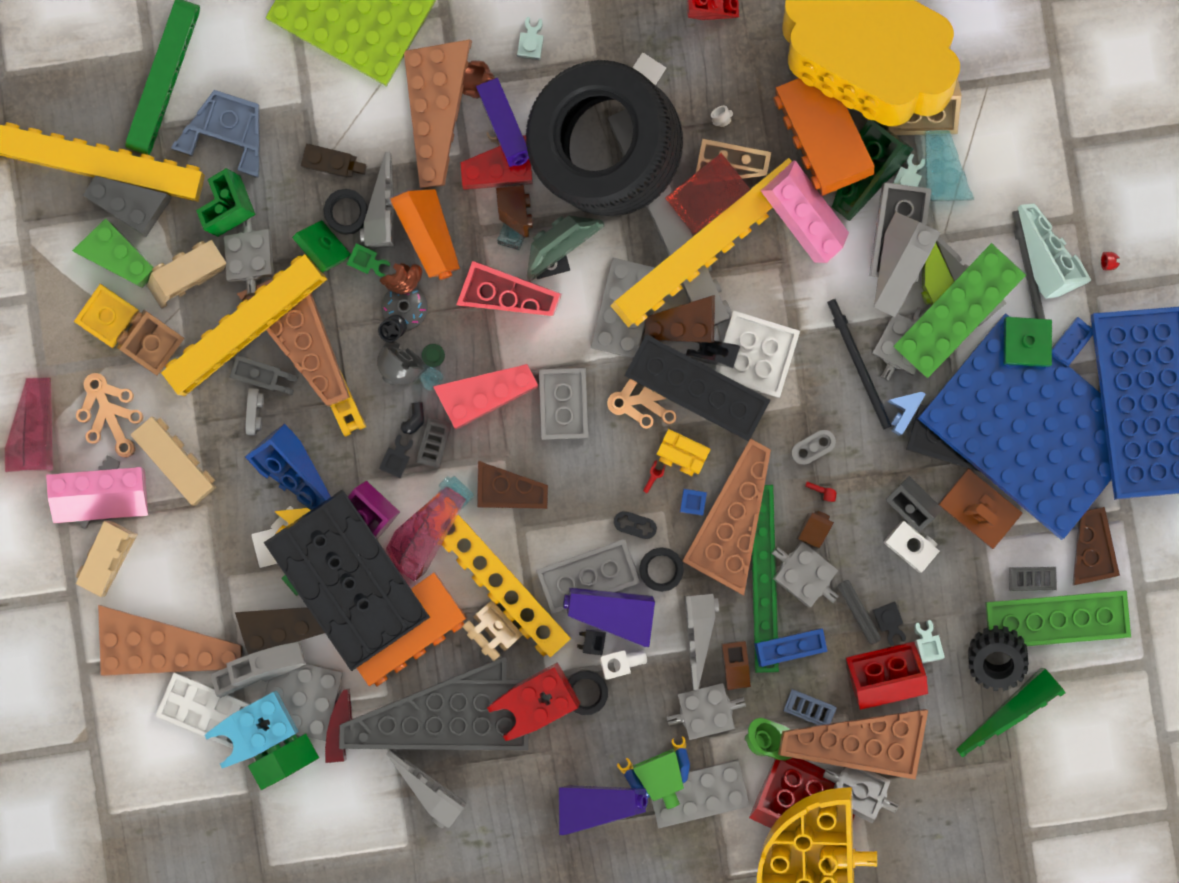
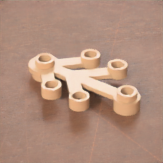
[76,373,143,458]
[607,379,676,429]

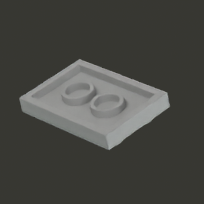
[539,368,588,440]

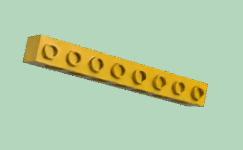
[424,500,571,658]

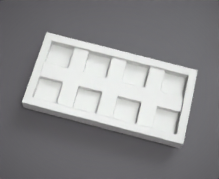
[156,672,250,749]

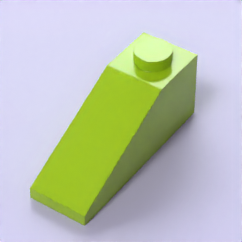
[921,243,954,306]

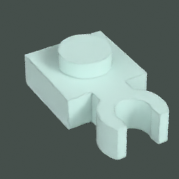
[517,17,544,60]
[893,154,925,187]
[914,620,945,664]

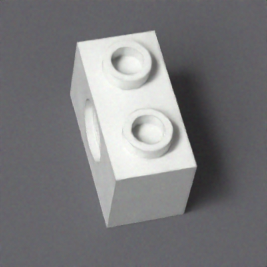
[883,521,940,573]

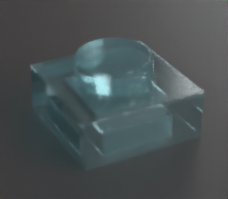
[497,223,525,251]

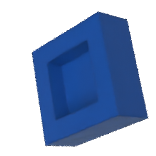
[680,489,707,516]

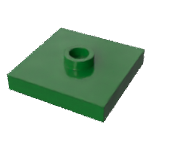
[292,220,351,273]
[1004,317,1052,367]

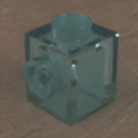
[438,476,475,512]

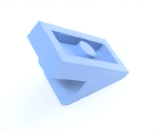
[887,392,926,436]

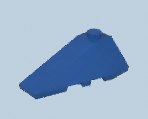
[245,424,331,510]

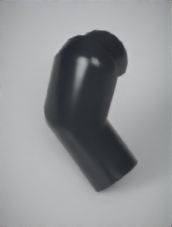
[401,402,424,434]

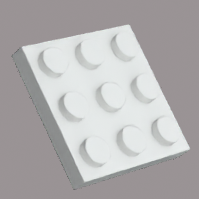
[715,310,800,398]

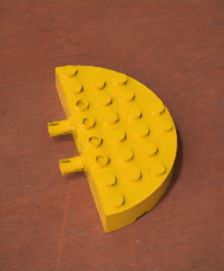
[757,787,877,883]

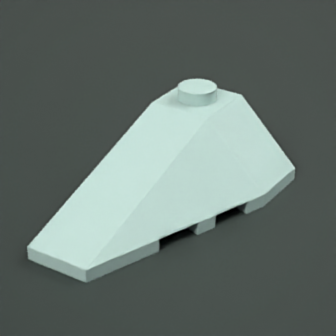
[1018,204,1091,299]

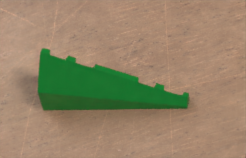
[956,668,1066,758]

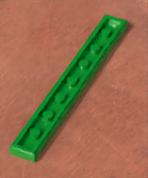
[751,485,779,673]

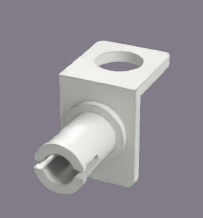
[600,649,647,680]

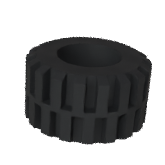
[968,626,1029,691]

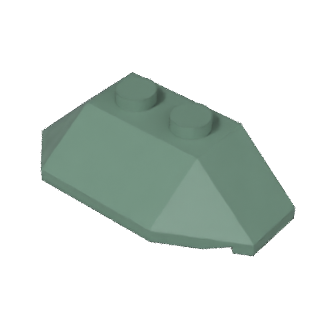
[527,215,604,282]

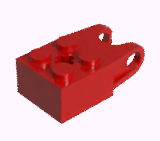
[487,662,580,741]

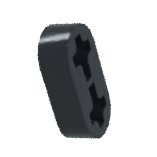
[614,511,657,539]

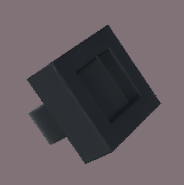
[577,630,606,655]

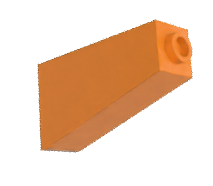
[391,189,460,280]

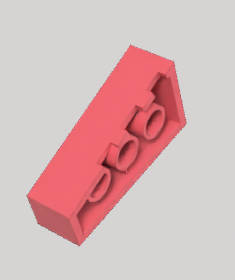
[456,261,562,316]
[433,364,539,429]

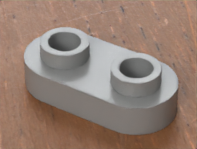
[245,388,264,435]
[791,430,836,465]

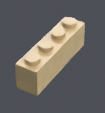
[131,416,216,506]

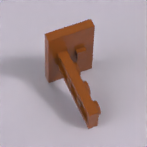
[938,468,1023,549]

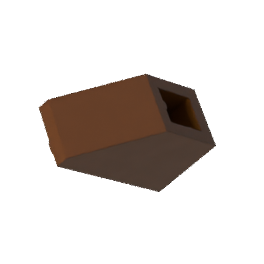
[496,185,533,237]
[797,510,834,549]
[721,640,751,690]

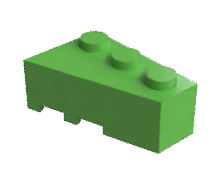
[72,219,154,288]

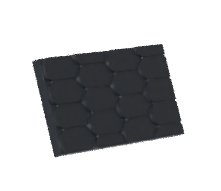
[263,489,430,671]

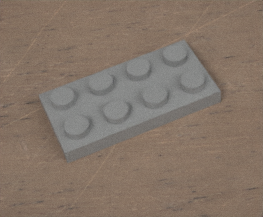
[591,258,655,358]
[536,539,640,614]
[651,760,750,829]

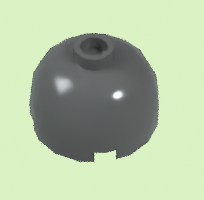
[377,342,425,385]

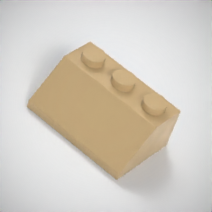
[888,80,962,135]

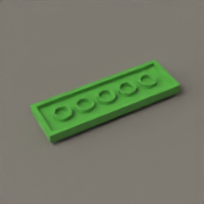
[893,243,1026,378]
[985,590,1131,646]

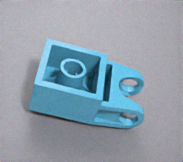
[204,691,299,768]

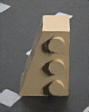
[693,139,771,185]
[147,240,226,309]
[76,521,138,597]

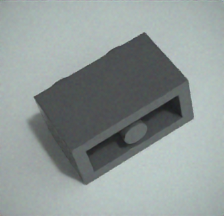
[886,476,942,533]

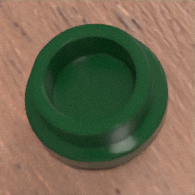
[422,344,445,367]

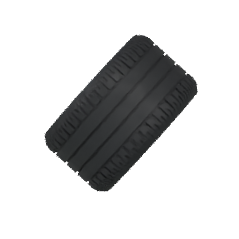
[526,60,683,216]

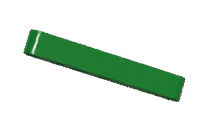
[125,0,200,155]

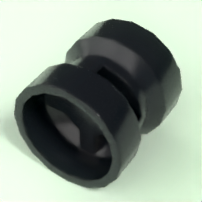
[378,315,407,342]

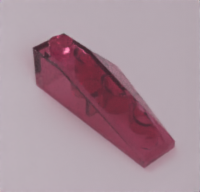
[5,378,53,472]
[386,486,466,581]

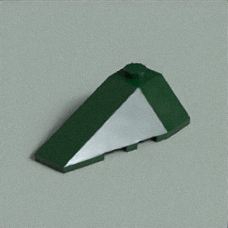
[832,120,913,221]

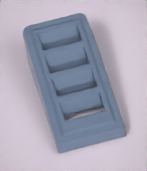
[783,689,837,725]

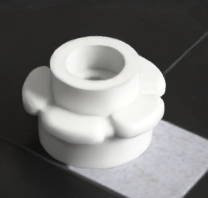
[711,106,733,127]

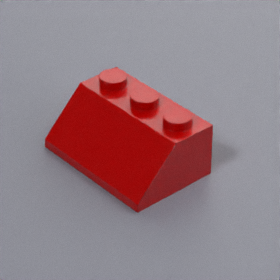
[846,642,928,710]

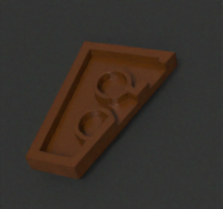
[645,295,715,343]
[477,461,548,509]
[1072,507,1120,585]

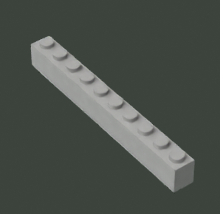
[608,109,731,326]

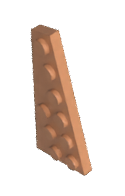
[404,39,472,189]
[237,279,350,406]
[682,439,771,595]
[98,605,242,675]
[778,709,928,780]

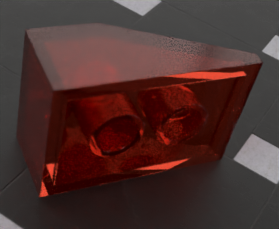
[665,153,751,234]

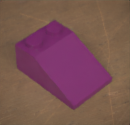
[348,481,400,539]

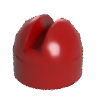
[1101,252,1120,270]

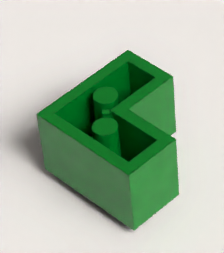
[196,168,256,237]
[248,734,319,790]

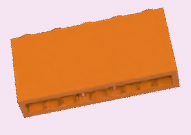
[773,78,875,196]
[357,572,467,687]

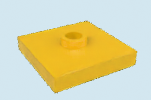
[73,284,140,348]

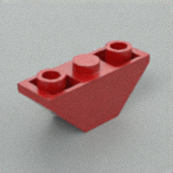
[686,0,739,20]

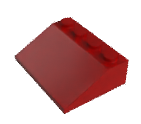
[749,758,855,828]

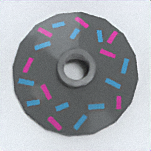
[382,287,428,330]

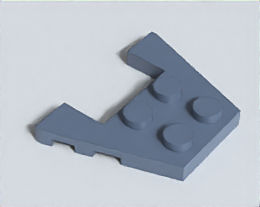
[171,90,259,178]

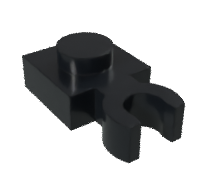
[379,434,413,478]
[873,602,906,646]

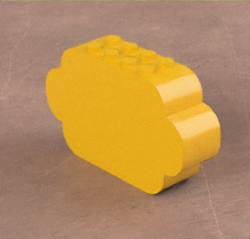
[782,0,960,126]

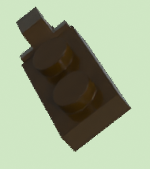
[301,143,367,178]

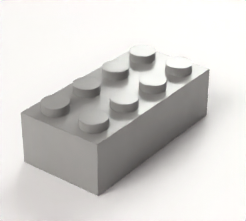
[869,183,931,282]

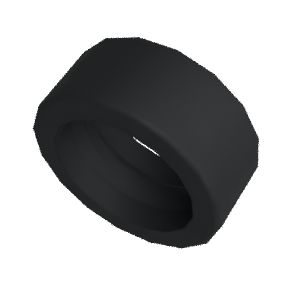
[323,189,368,235]
[639,547,684,592]
[568,670,608,715]

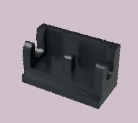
[686,340,740,368]

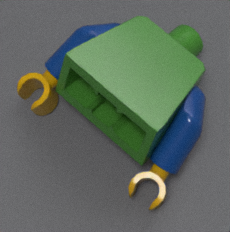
[617,736,690,809]

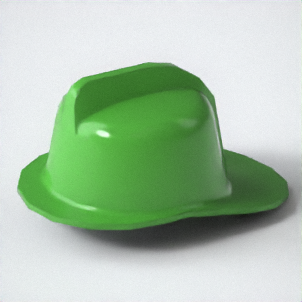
[744,718,792,761]

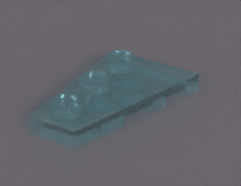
[925,130,974,201]

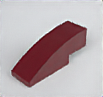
[325,689,353,763]

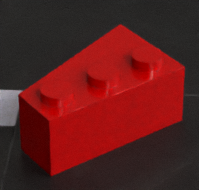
[460,135,533,190]

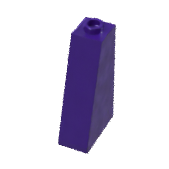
[476,77,530,167]
[563,588,655,647]
[559,785,648,835]

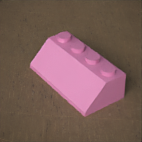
[761,161,849,263]
[46,467,148,523]

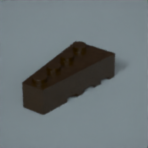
[235,607,325,655]

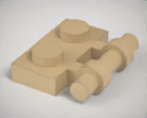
[462,600,523,661]

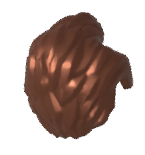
[463,60,495,99]
[379,263,423,295]

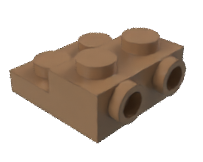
[116,310,184,376]

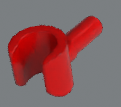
[643,460,666,493]
[805,481,837,502]

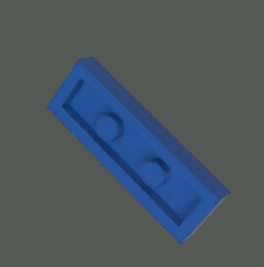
[754,628,828,667]

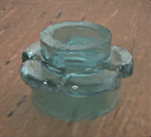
[420,367,443,390]

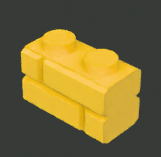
[656,429,711,477]

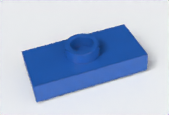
[1052,317,1093,367]

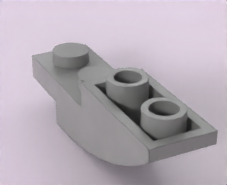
[211,642,306,698]

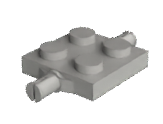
[224,218,274,296]
[872,307,926,381]
[771,541,839,608]
[666,683,746,740]
[823,767,899,823]

